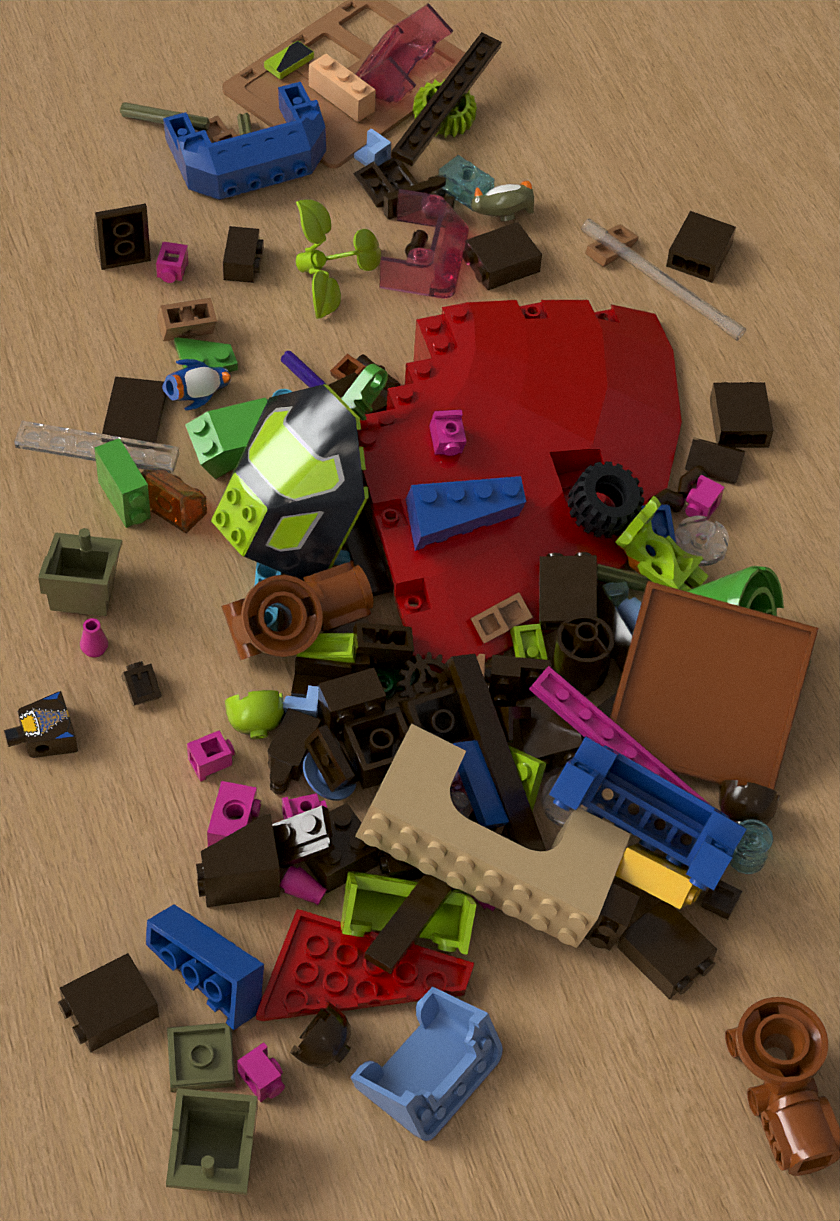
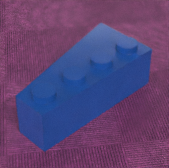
[406,476,526,551]
[146,904,264,1030]

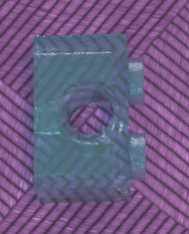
[438,155,495,212]

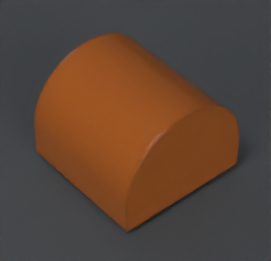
[330,353,366,380]

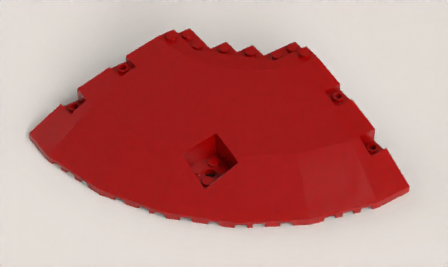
[357,300,682,683]

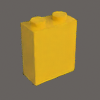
[615,843,702,909]

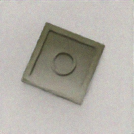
[167,1023,236,1092]

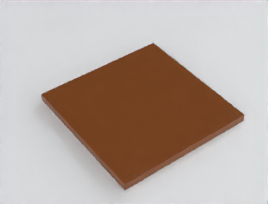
[610,581,819,790]

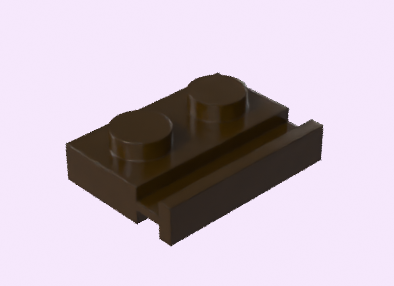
[272,805,335,869]

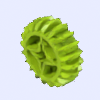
[413,79,477,138]

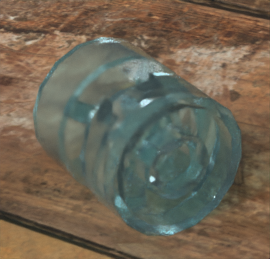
[730,819,773,874]

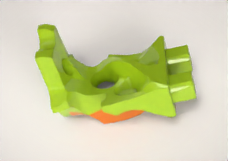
[615,496,709,591]

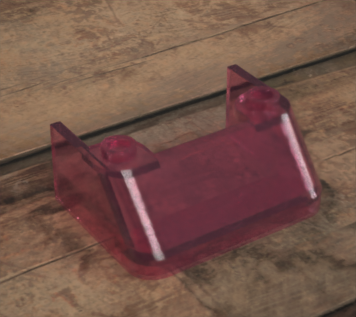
[355,3,453,103]
[379,189,469,299]

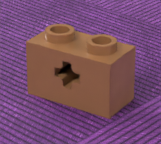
[157,298,217,342]

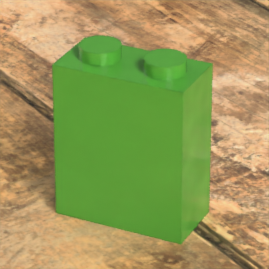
[94,438,151,528]

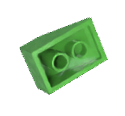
[185,397,268,479]

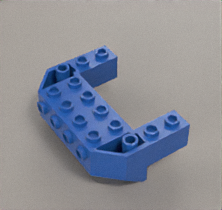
[163,81,326,200]
[549,736,747,891]

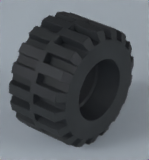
[568,461,644,538]

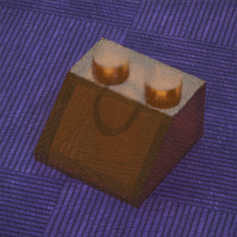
[141,470,207,534]

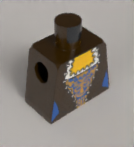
[4,691,78,758]

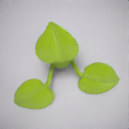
[296,199,381,319]

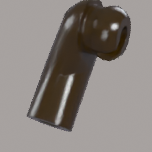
[677,467,708,500]
[648,488,685,512]

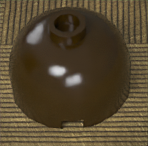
[719,780,780,831]
[290,1002,351,1068]

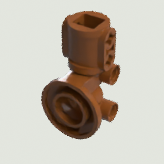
[221,561,374,660]
[725,997,840,1176]

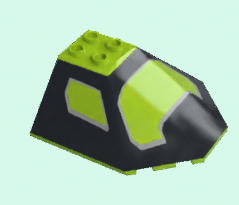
[211,384,369,581]

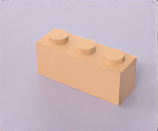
[309,54,376,122]

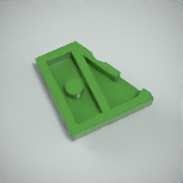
[174,337,238,372]

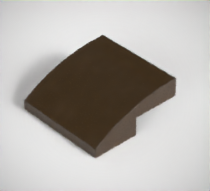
[353,157,418,208]

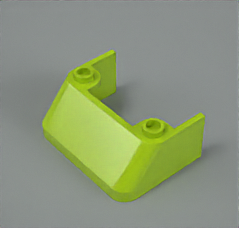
[341,871,476,955]

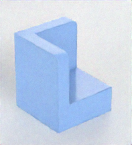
[354,129,391,166]
[282,685,318,720]

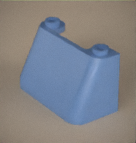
[350,986,503,1141]

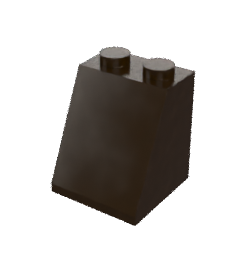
[196,814,280,907]

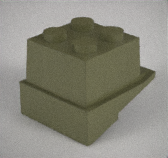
[38,528,123,616]
[166,1088,258,1195]

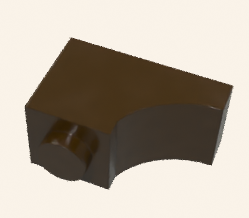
[353,622,414,669]

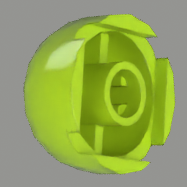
[225,690,284,739]

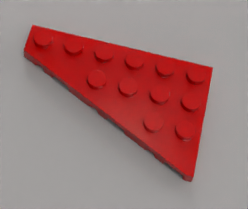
[256,909,474,1021]

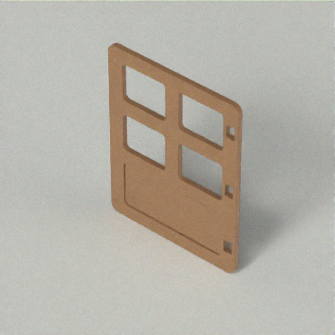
[222,0,465,169]

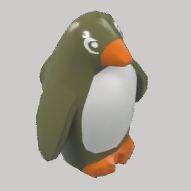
[471,181,534,221]

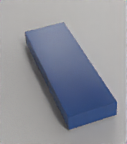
[453,740,509,829]

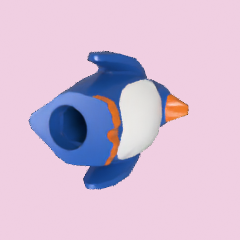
[162,359,231,411]

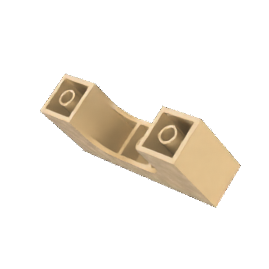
[355,724,631,948]

